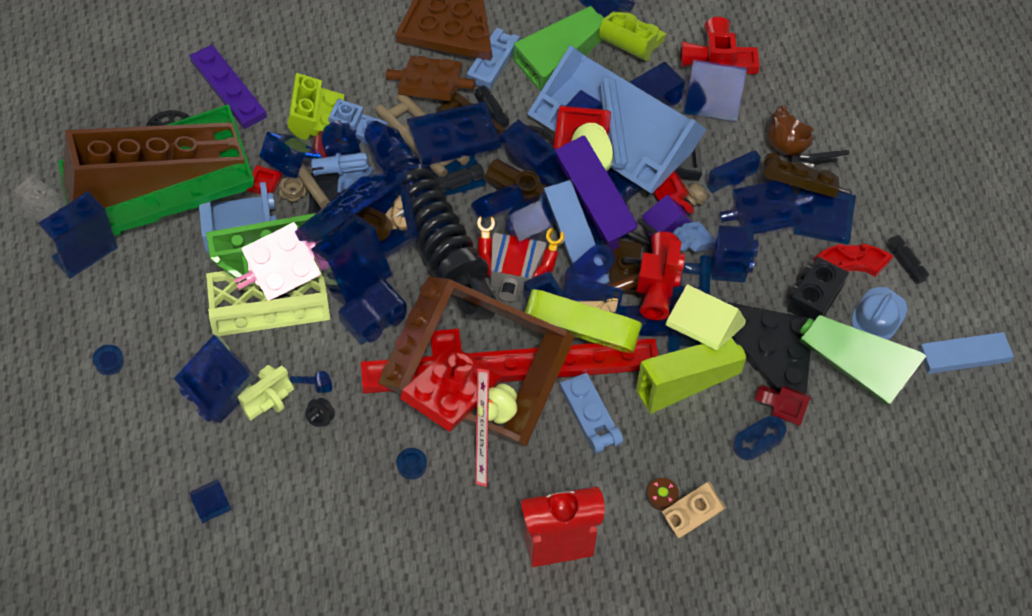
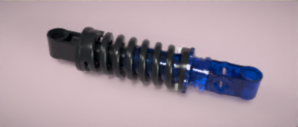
[364,121,497,319]

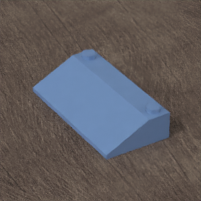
[527,45,707,194]

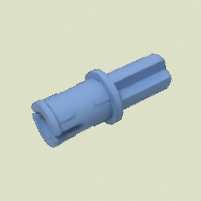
[312,153,369,176]

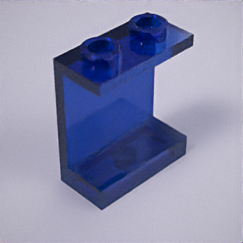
[39,192,118,279]

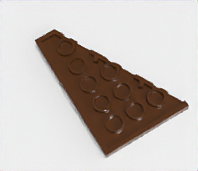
[395,0,493,60]

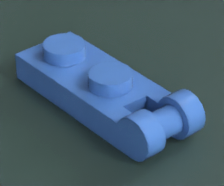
[466,27,522,90]
[559,373,623,454]

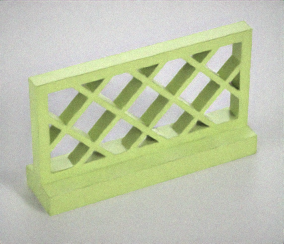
[206,257,330,337]

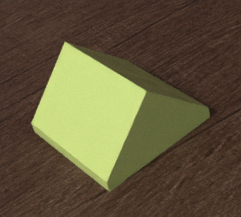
[666,284,746,350]

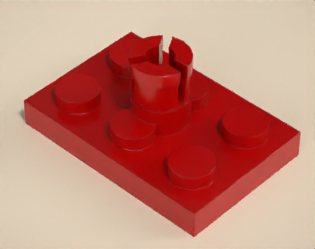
[400,345,502,432]

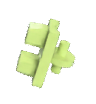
[235,365,294,420]

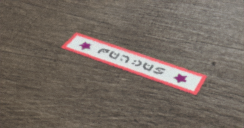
[476,369,489,487]

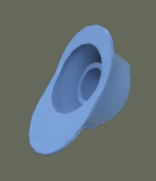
[852,287,908,340]

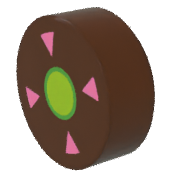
[647,478,679,511]

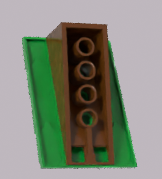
[58,104,254,247]

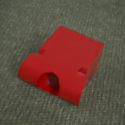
[521,486,605,567]

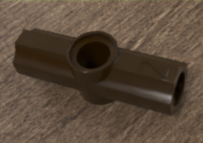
[485,159,553,217]

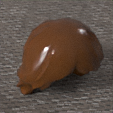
[768,105,814,157]

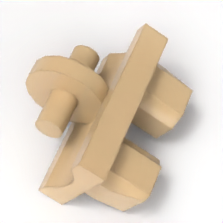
[662,481,726,539]

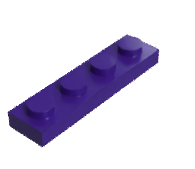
[189,45,267,129]

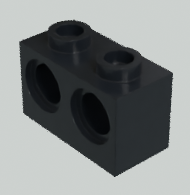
[787,256,849,321]

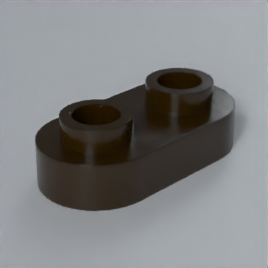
[345,204,393,242]

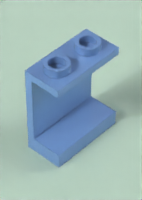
[199,182,276,251]

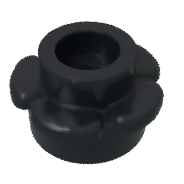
[305,398,335,427]

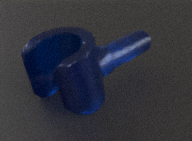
[290,371,332,393]

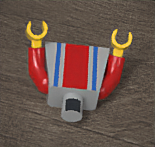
[477,216,565,302]

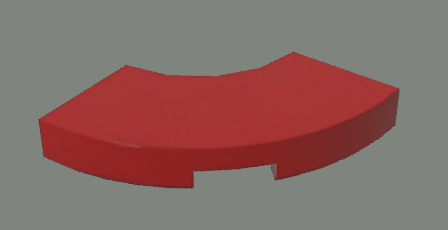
[813,243,894,277]

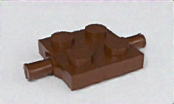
[386,56,476,101]

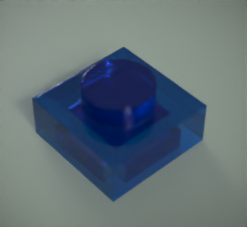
[188,479,231,524]

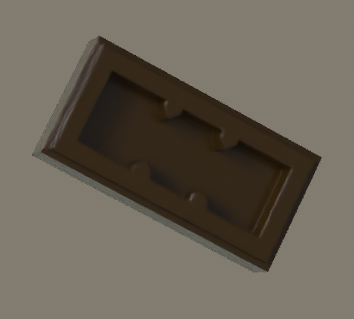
[610,241,642,295]

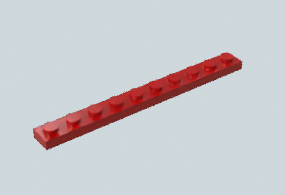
[361,338,658,394]

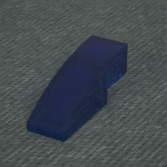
[499,119,568,186]

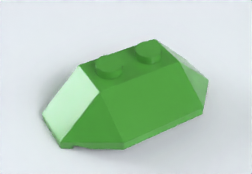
[206,212,327,286]

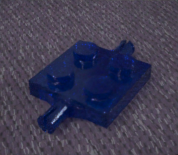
[719,181,815,236]

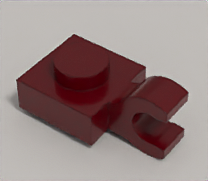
[755,385,811,426]

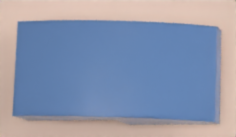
[328,99,388,148]

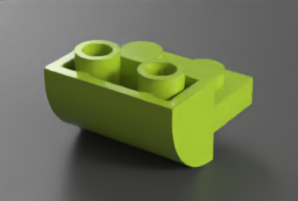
[599,11,667,61]
[287,73,344,140]

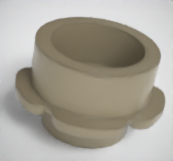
[279,176,307,202]
[685,181,710,206]

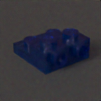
[173,334,256,423]

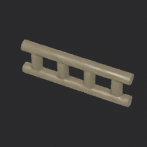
[375,95,470,178]

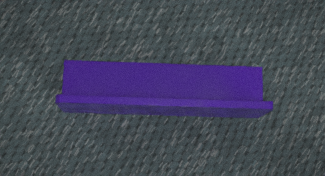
[555,135,638,252]

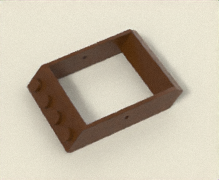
[378,276,575,446]

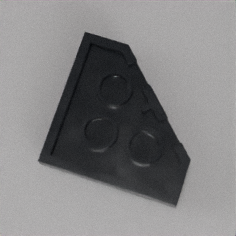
[728,302,814,394]

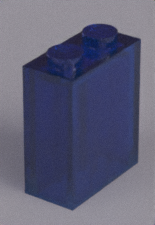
[311,214,393,309]

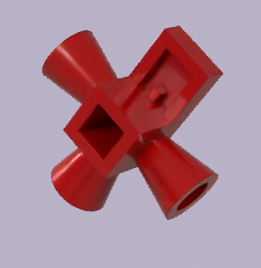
[679,17,760,94]
[637,232,685,320]

